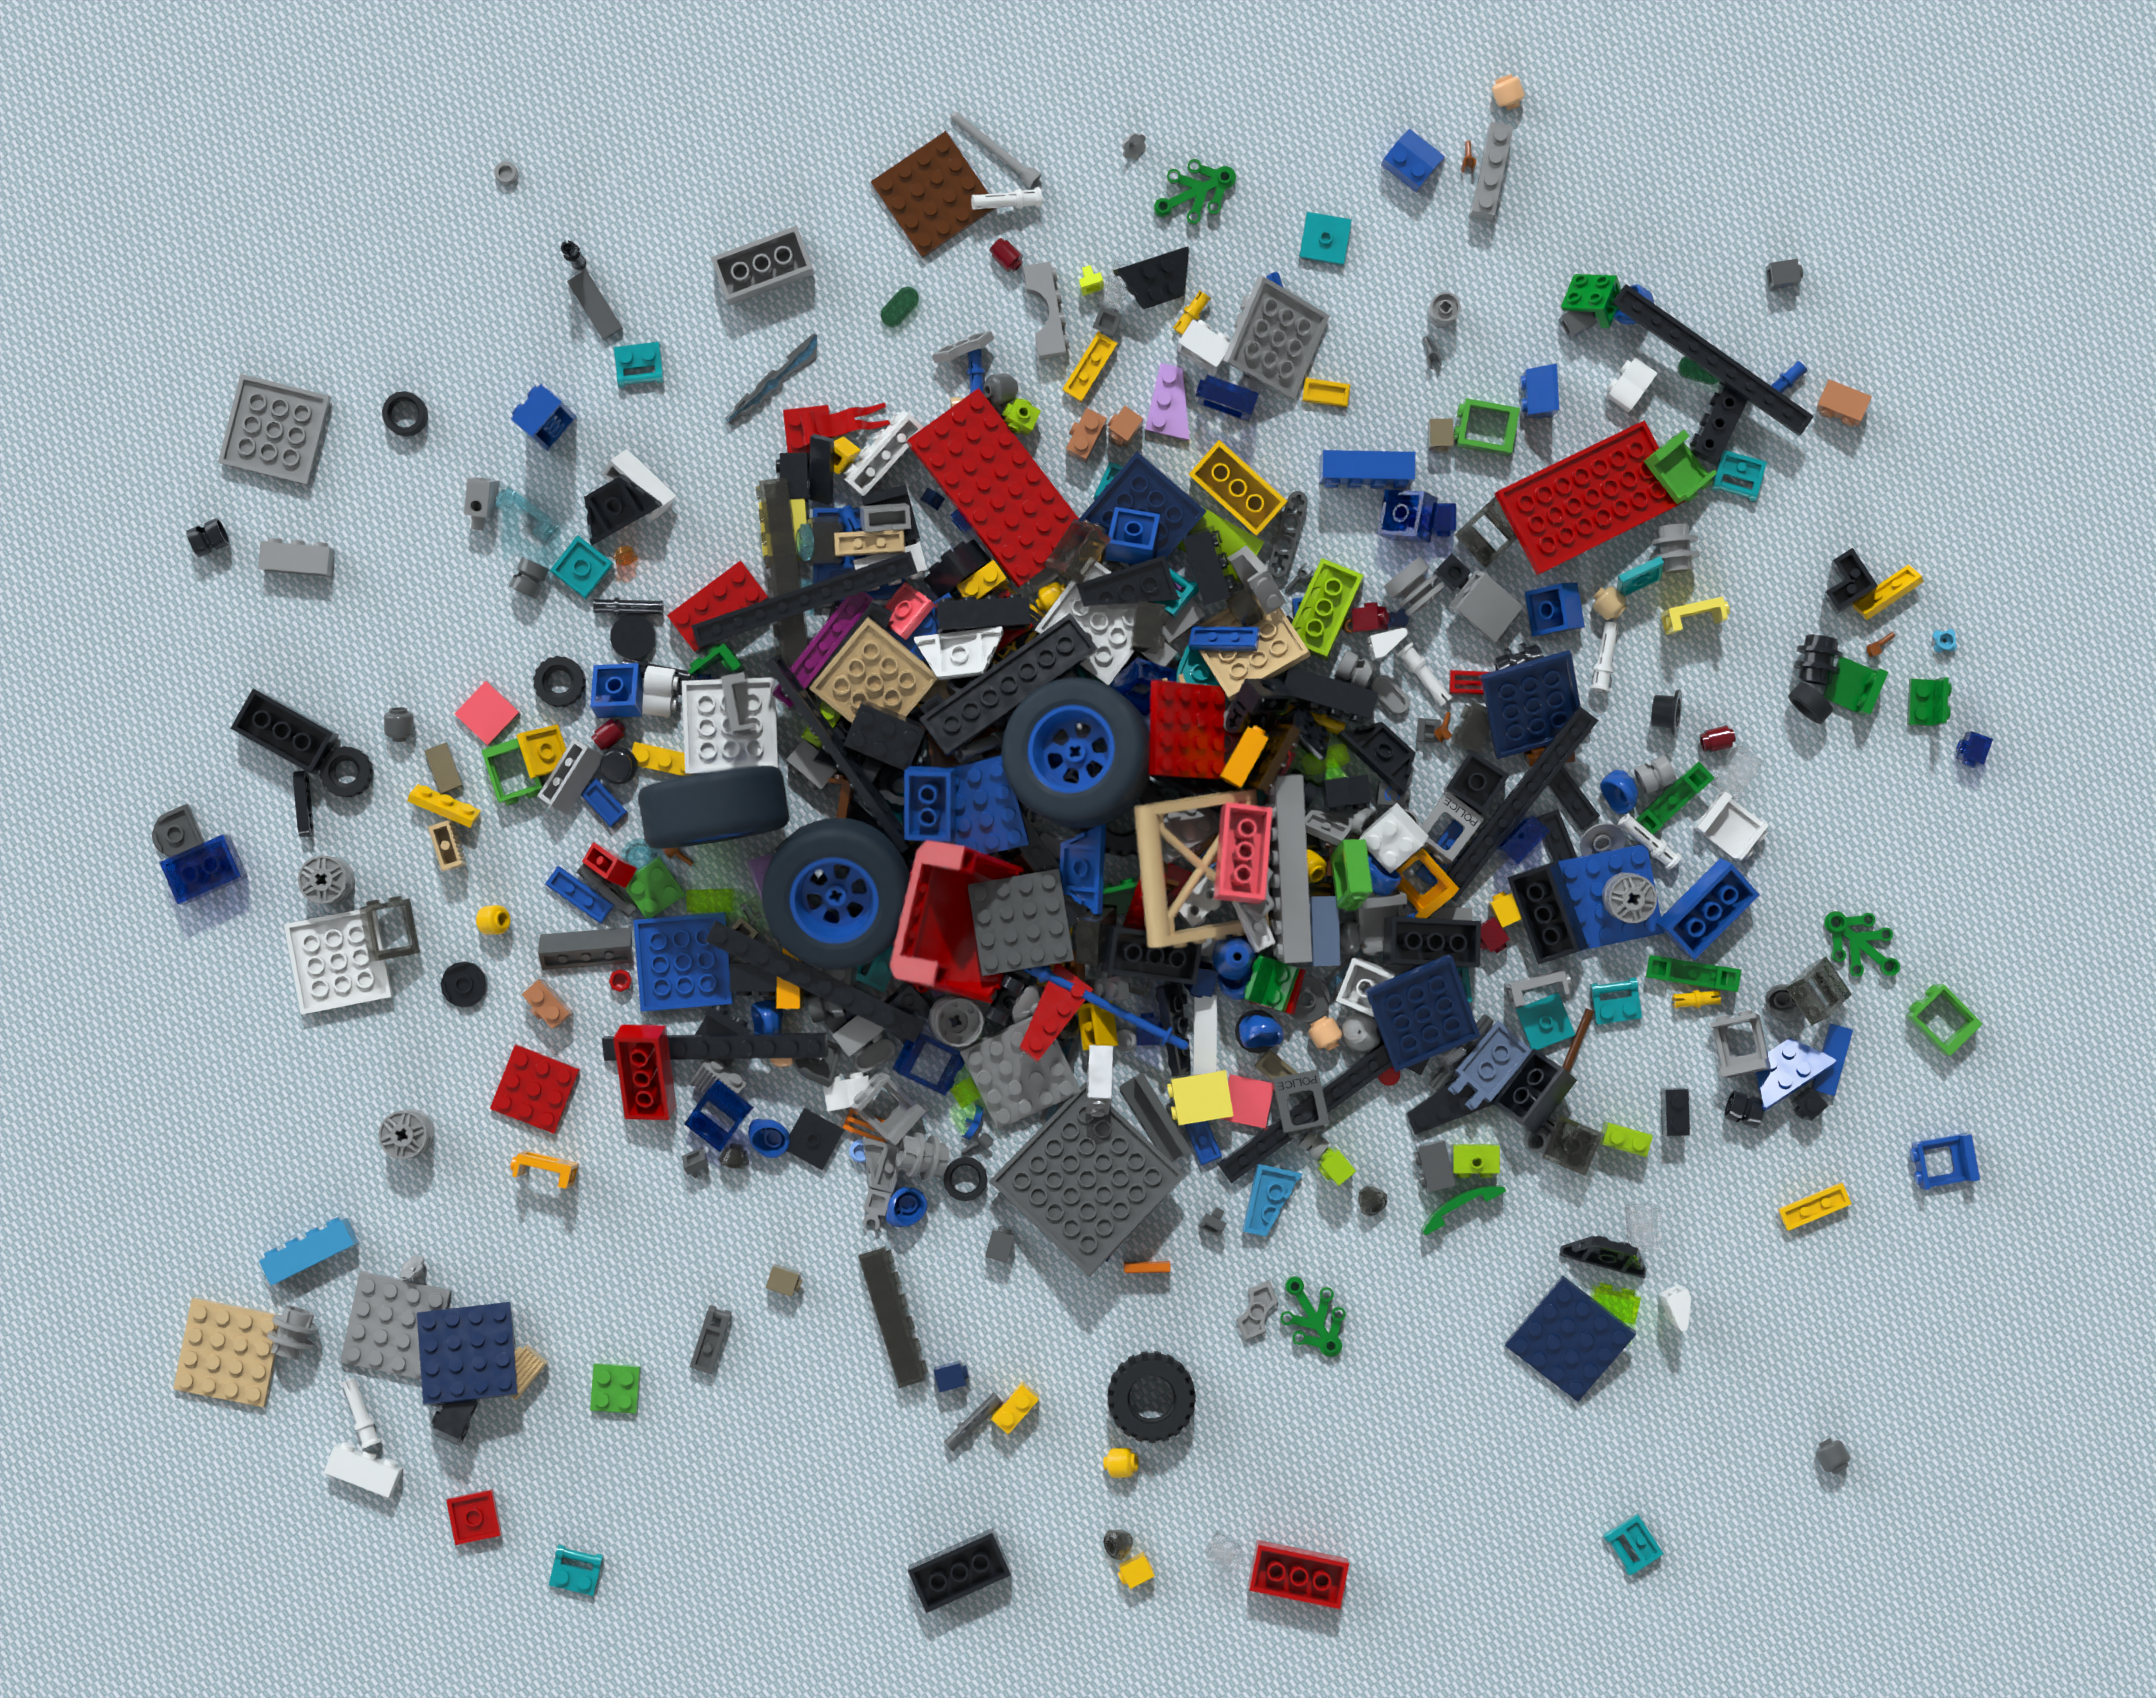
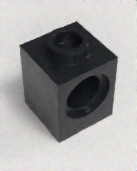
[1434,553,1471,591]

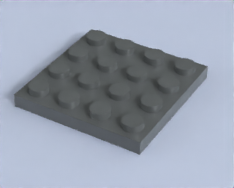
[968,869,1075,977]

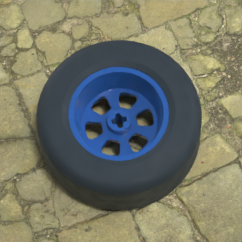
[1002,678,1150,829]
[638,766,790,849]
[762,818,910,969]

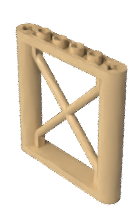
[1134,788,1270,948]

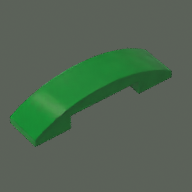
[1635,761,1715,835]
[1645,955,1742,992]
[1421,1185,1506,1236]

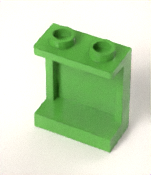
[1643,429,1717,504]

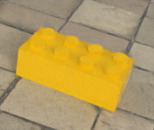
[1188,440,1289,536]

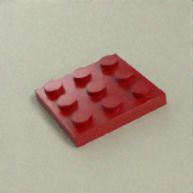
[490,1044,580,1134]

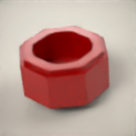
[609,969,633,992]

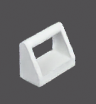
[1366,628,1407,662]
[1658,1284,1691,1331]

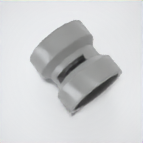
[1298,1130,1330,1160]

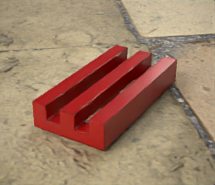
[1449,670,1490,695]

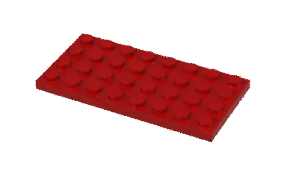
[906,388,1091,588]
[1494,420,1686,575]

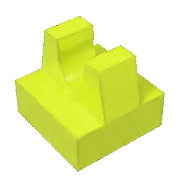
[1079,265,1104,296]

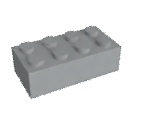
[711,226,815,306]

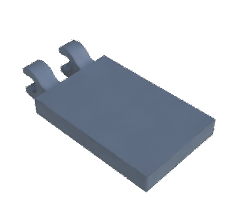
[1448,1020,1532,1111]

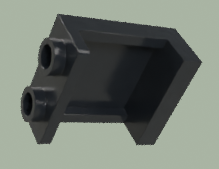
[861,485,921,547]

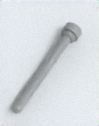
[950,112,1042,189]

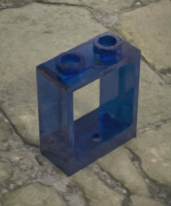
[1195,375,1259,422]
[1109,658,1177,716]
[1495,815,1550,866]
[892,1032,965,1096]
[684,1079,754,1152]

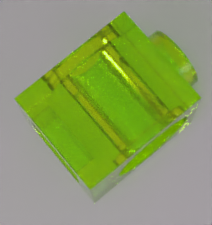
[950,1076,981,1109]

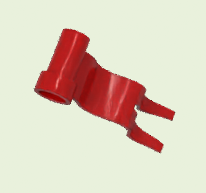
[799,402,890,447]

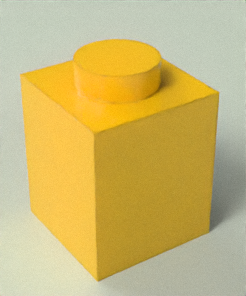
[834,436,861,474]
[1488,891,1522,928]
[1118,1551,1155,1589]

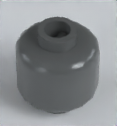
[983,373,1018,404]
[384,707,414,742]
[1815,1438,1851,1474]

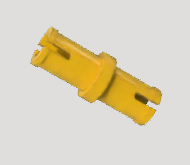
[1172,290,1211,335]
[1672,990,1721,1008]

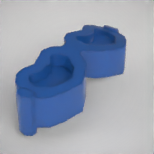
[961,1104,984,1140]

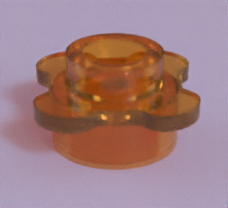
[613,546,638,566]

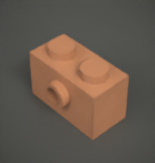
[1816,379,1872,427]
[1108,406,1144,448]
[1066,408,1107,463]
[521,979,573,1029]

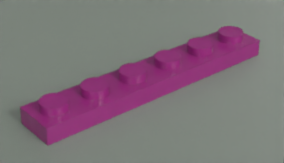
[771,591,873,708]

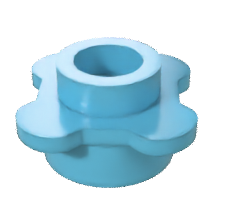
[1932,629,1957,653]

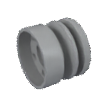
[1383,556,1445,617]
[298,855,355,904]
[1602,872,1657,923]
[928,996,983,1047]
[378,1109,435,1159]

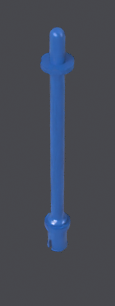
[1021,966,1189,1050]

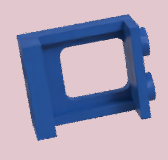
[1910,1133,1980,1190]

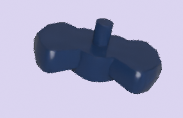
[1388,608,1409,628]

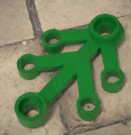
[1154,159,1236,225]
[1824,911,1900,977]
[1280,1276,1346,1357]

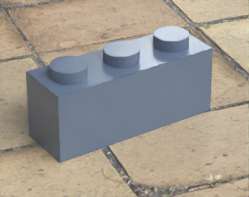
[1307,896,1340,966]

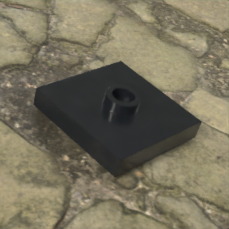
[787,1108,845,1170]

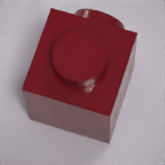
[1352,602,1389,633]
[1480,917,1510,954]

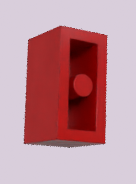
[582,842,637,888]

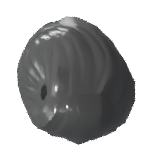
[1765,984,1809,1023]

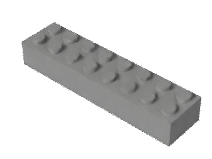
[1264,774,1312,963]

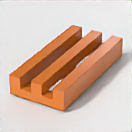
[843,1107,886,1142]
[1124,1261,1171,1273]

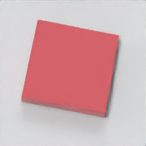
[884,582,935,640]
[454,681,520,746]
[1220,1074,1273,1129]

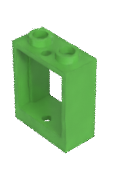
[1453,398,1520,456]
[481,738,544,806]
[1330,839,1373,911]
[1906,984,1983,1056]

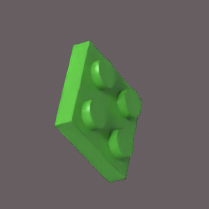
[625,856,686,919]
[590,1363,641,1414]

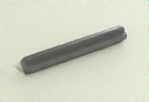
[1429,1014,1494,1091]

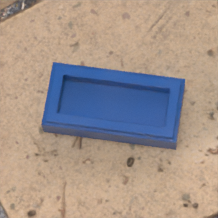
[581,778,628,828]

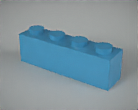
[259,1217,359,1286]

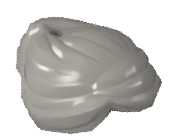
[1341,1012,1382,1051]

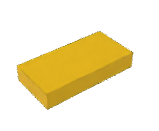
[1302,378,1351,408]

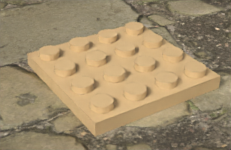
[1187,593,1311,702]
[809,617,938,723]
[173,1298,280,1407]

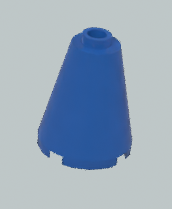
[1212,934,1258,980]

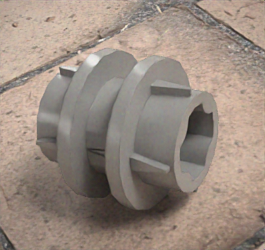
[1651,523,1700,574]
[896,1132,949,1181]
[267,1306,319,1360]

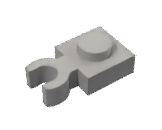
[862,1187,892,1230]

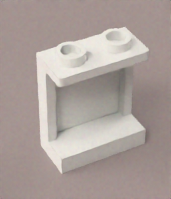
[1693,791,1769,862]

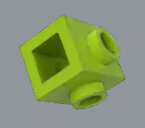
[1002,398,1041,436]

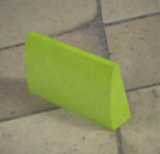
[1176,508,1264,583]
[1292,558,1364,661]

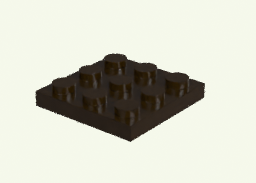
[1243,723,1301,792]

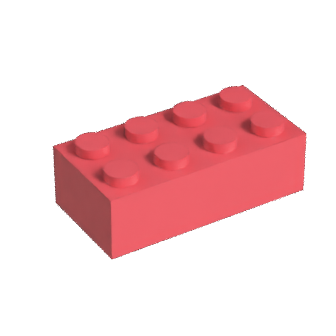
[1214,802,1272,904]

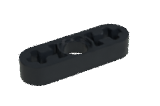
[293,770,314,837]

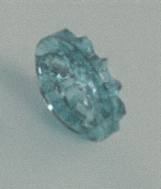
[796,524,814,561]
[621,839,658,872]

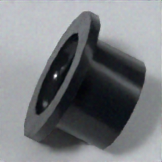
[1651,690,1682,735]

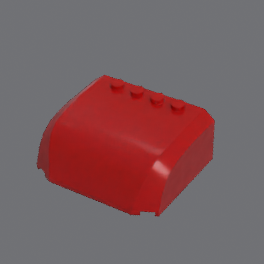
[890,840,1023,1004]

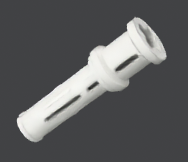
[971,187,1042,210]
[1589,622,1619,693]
[1396,642,1452,706]
[1618,813,1681,870]
[341,1377,381,1449]

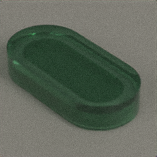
[881,287,919,328]
[1677,356,1719,385]

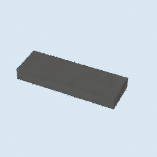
[567,270,623,340]

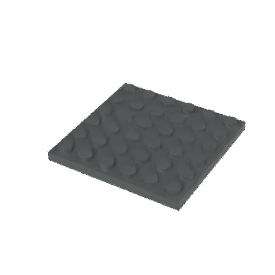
[989,1082,1186,1277]

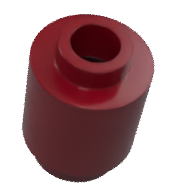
[989,238,1023,272]
[591,718,626,751]
[1699,725,1736,753]

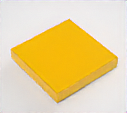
[516,724,566,779]

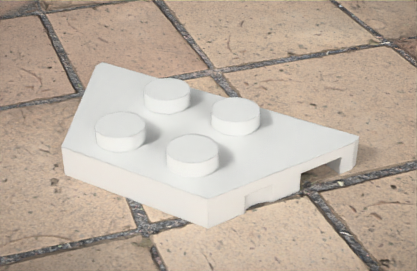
[914,626,1003,680]

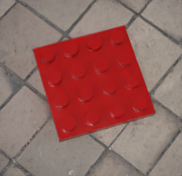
[1149,680,1225,779]

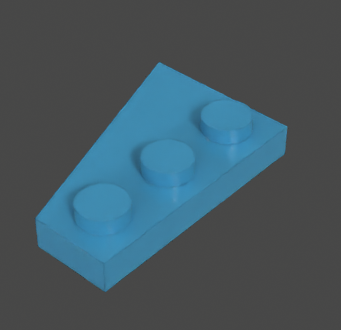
[1242,1164,1303,1237]

